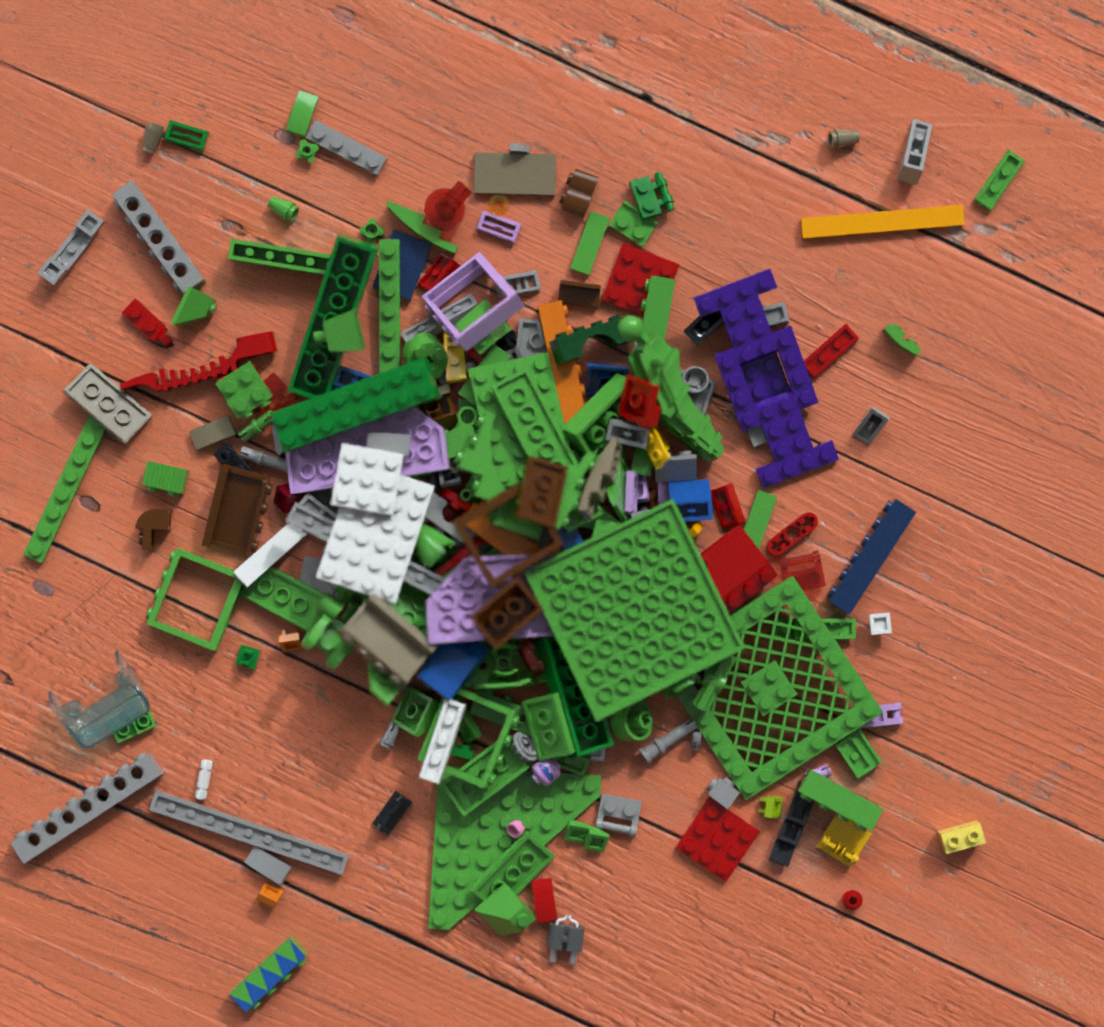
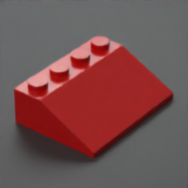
[700,524,778,614]

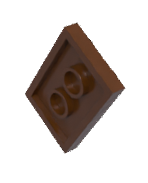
[515,456,568,528]

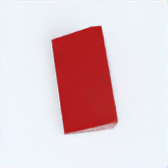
[418,252,460,292]
[711,483,745,529]

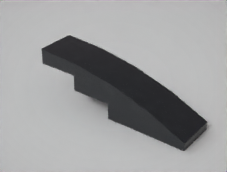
[768,781,814,867]

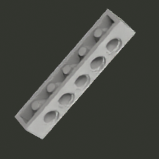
[112,180,206,294]

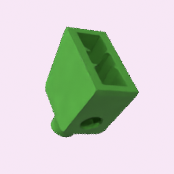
[314,309,365,351]

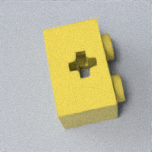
[937,821,986,854]

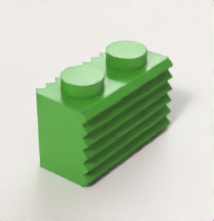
[142,461,190,497]

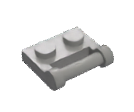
[595,793,642,837]

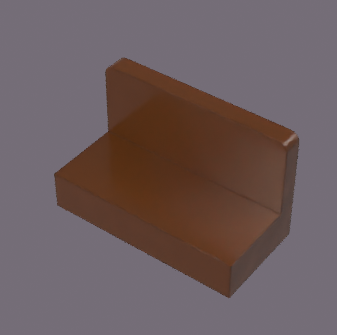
[558,280,601,308]

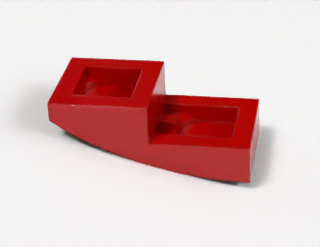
[531,878,558,924]

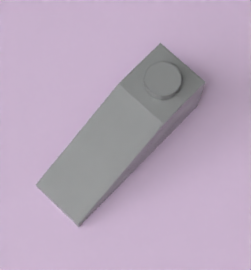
[897,119,933,185]

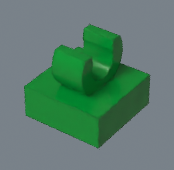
[235,644,261,670]

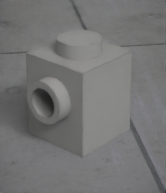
[707,776,740,809]

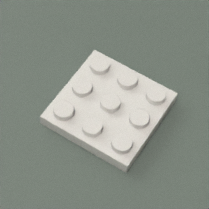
[331,443,404,516]

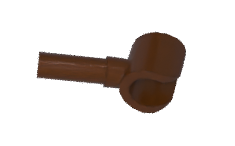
[648,488,658,509]

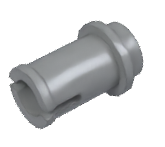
[379,722,401,749]

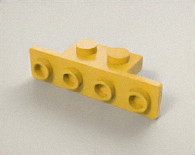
[646,424,671,470]

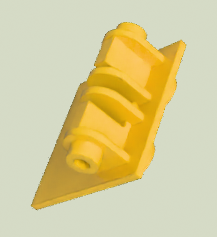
[816,813,872,868]

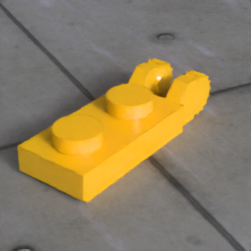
[443,328,468,384]

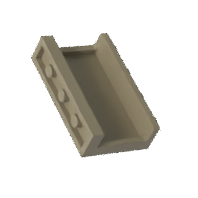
[338,593,437,687]

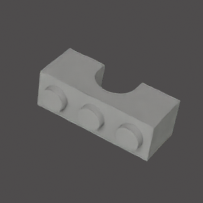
[423,492,475,547]

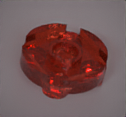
[515,638,545,678]

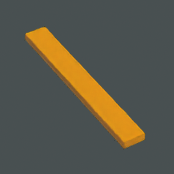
[801,205,965,239]

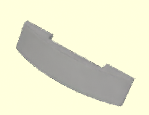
[38,209,104,286]

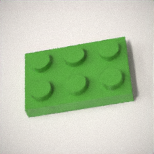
[522,693,575,761]

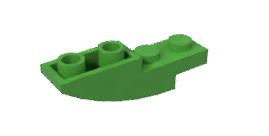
[554,451,595,531]

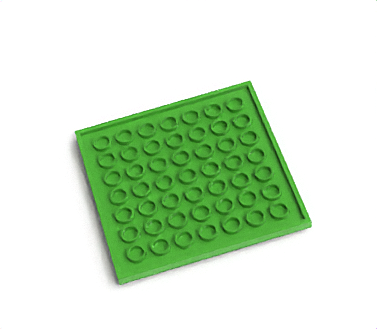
[524,499,745,721]

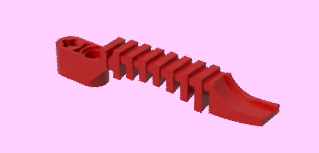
[120,331,277,392]

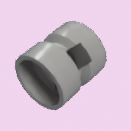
[682,366,709,395]

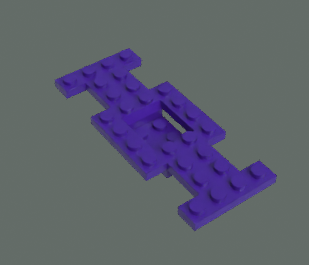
[693,268,839,488]

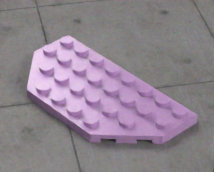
[285,407,450,494]
[426,554,554,644]

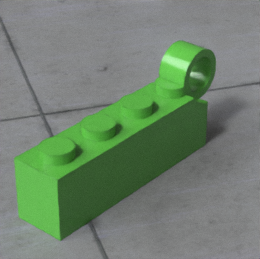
[407,406,478,481]

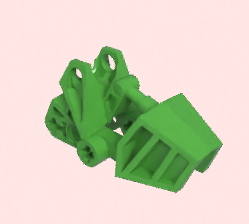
[300,585,362,670]

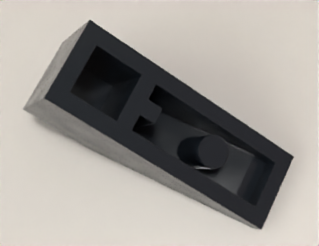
[683,310,724,346]

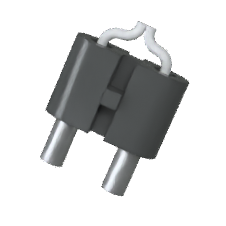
[547,915,585,965]

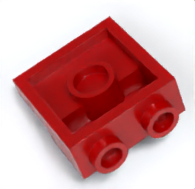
[618,375,661,429]

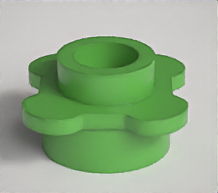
[295,139,319,163]
[360,219,384,243]

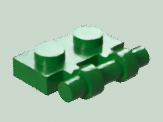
[629,172,675,221]

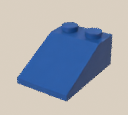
[416,641,489,701]

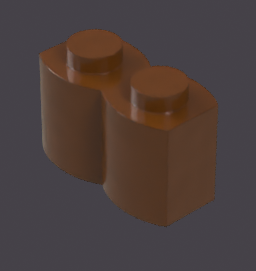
[559,169,598,217]

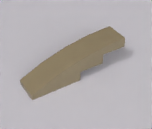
[578,437,622,520]

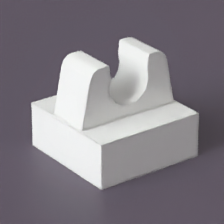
[868,612,892,635]

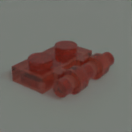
[253,372,296,419]

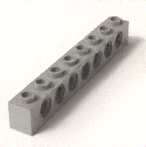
[10,752,164,864]

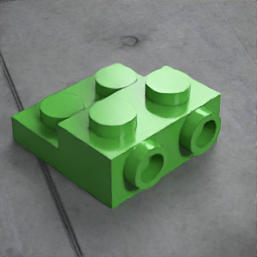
[215,361,273,419]

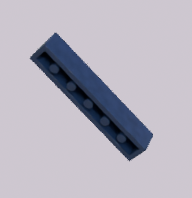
[827,499,916,615]

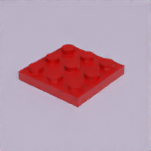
[601,243,680,316]
[675,797,760,882]

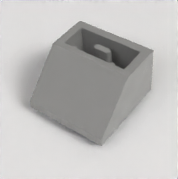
[654,451,697,483]

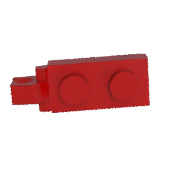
[122,298,173,347]

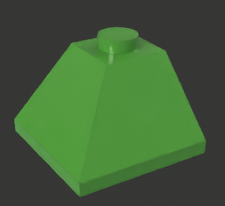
[171,286,217,328]
[454,299,512,356]
[391,685,441,737]
[474,883,536,936]

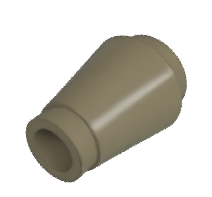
[142,122,165,154]
[828,129,860,149]

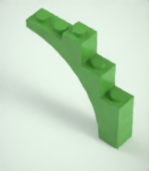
[455,412,543,541]

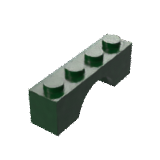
[549,315,629,365]

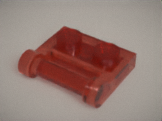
[778,550,826,591]

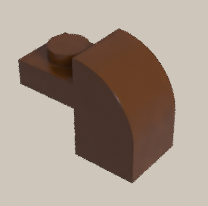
[135,509,172,550]

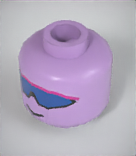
[531,758,561,786]

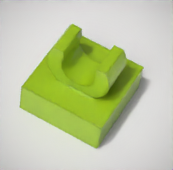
[758,796,783,818]

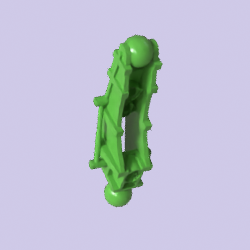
[617,315,723,462]

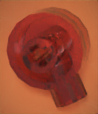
[424,181,472,231]

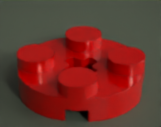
[439,488,472,515]

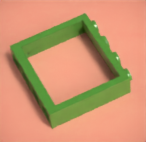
[146,548,244,651]
[417,688,520,789]

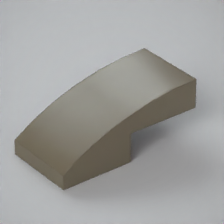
[189,415,237,450]

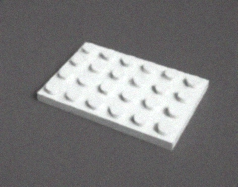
[316,475,435,604]

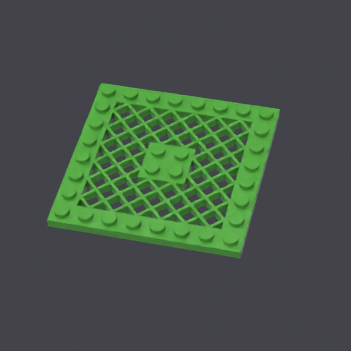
[677,575,883,800]

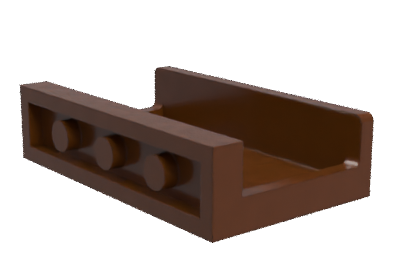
[202,464,273,558]

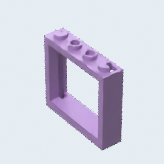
[422,252,525,351]

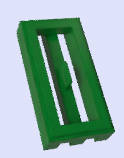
[164,120,209,152]

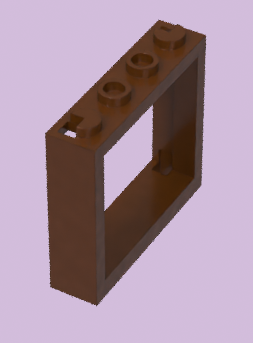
[452,479,563,588]

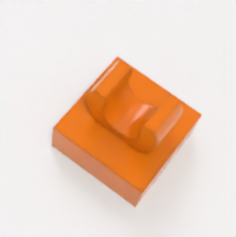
[279,627,303,652]
[256,882,284,910]

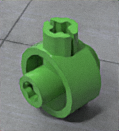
[610,697,653,742]

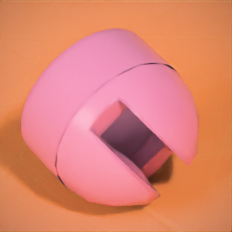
[507,820,525,838]

